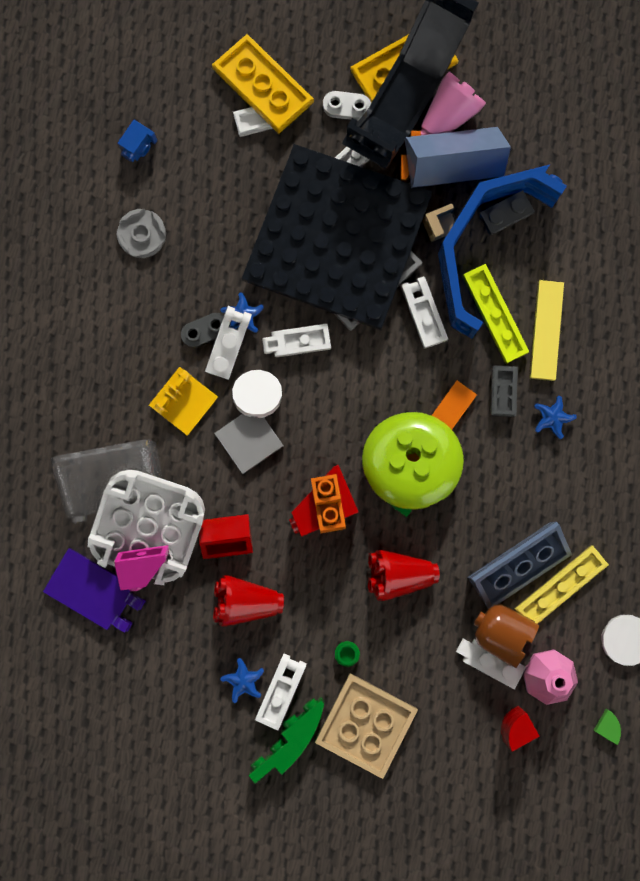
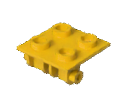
[149,367,218,436]

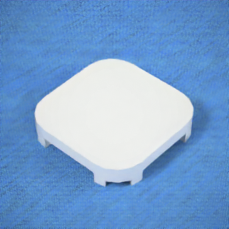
[87,470,205,585]

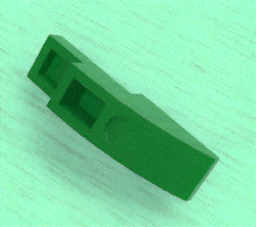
[249,697,324,784]

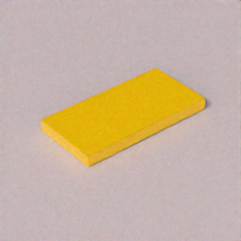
[212,34,314,134]
[350,34,459,103]

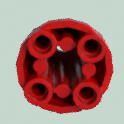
[367,550,440,601]
[213,575,284,626]

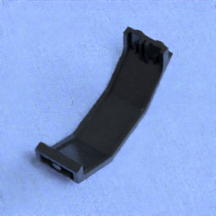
[341,0,479,169]

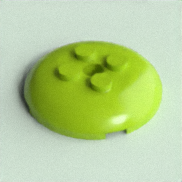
[362,412,464,509]

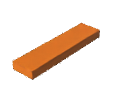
[407,380,477,462]

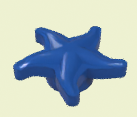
[220,293,264,333]
[534,396,577,439]
[220,658,264,703]

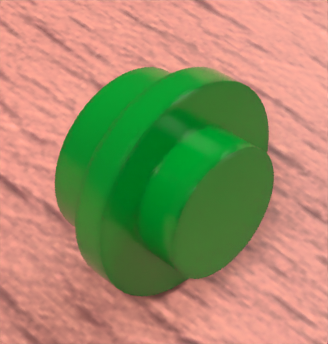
[335,641,360,667]

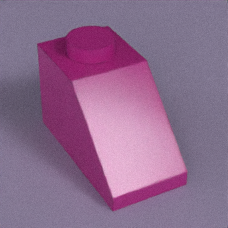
[114,545,169,591]

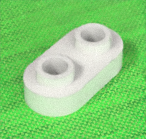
[323,91,371,121]

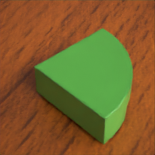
[594,709,621,745]

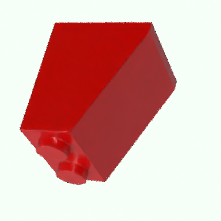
[289,465,358,536]

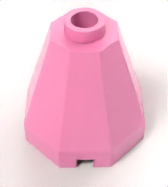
[523,649,578,705]

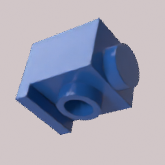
[117,120,158,162]

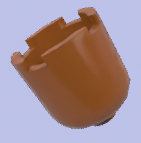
[474,605,539,668]

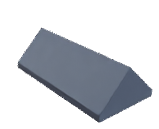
[404,127,511,188]
[467,522,572,609]

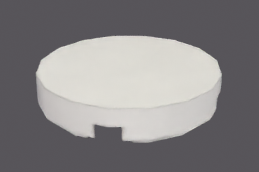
[232,370,282,418]
[601,615,640,666]

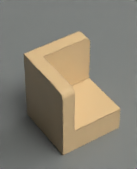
[422,204,455,242]

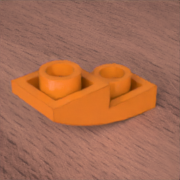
[311,474,346,534]

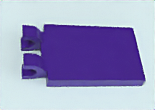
[43,548,146,633]

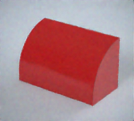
[199,514,253,559]
[501,706,540,752]

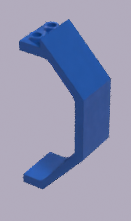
[438,164,567,339]

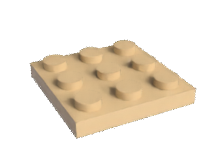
[315,673,418,779]

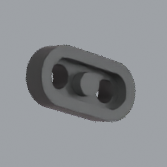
[181,313,224,348]

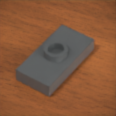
[490,366,518,417]

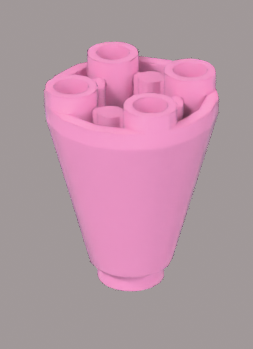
[421,72,486,135]

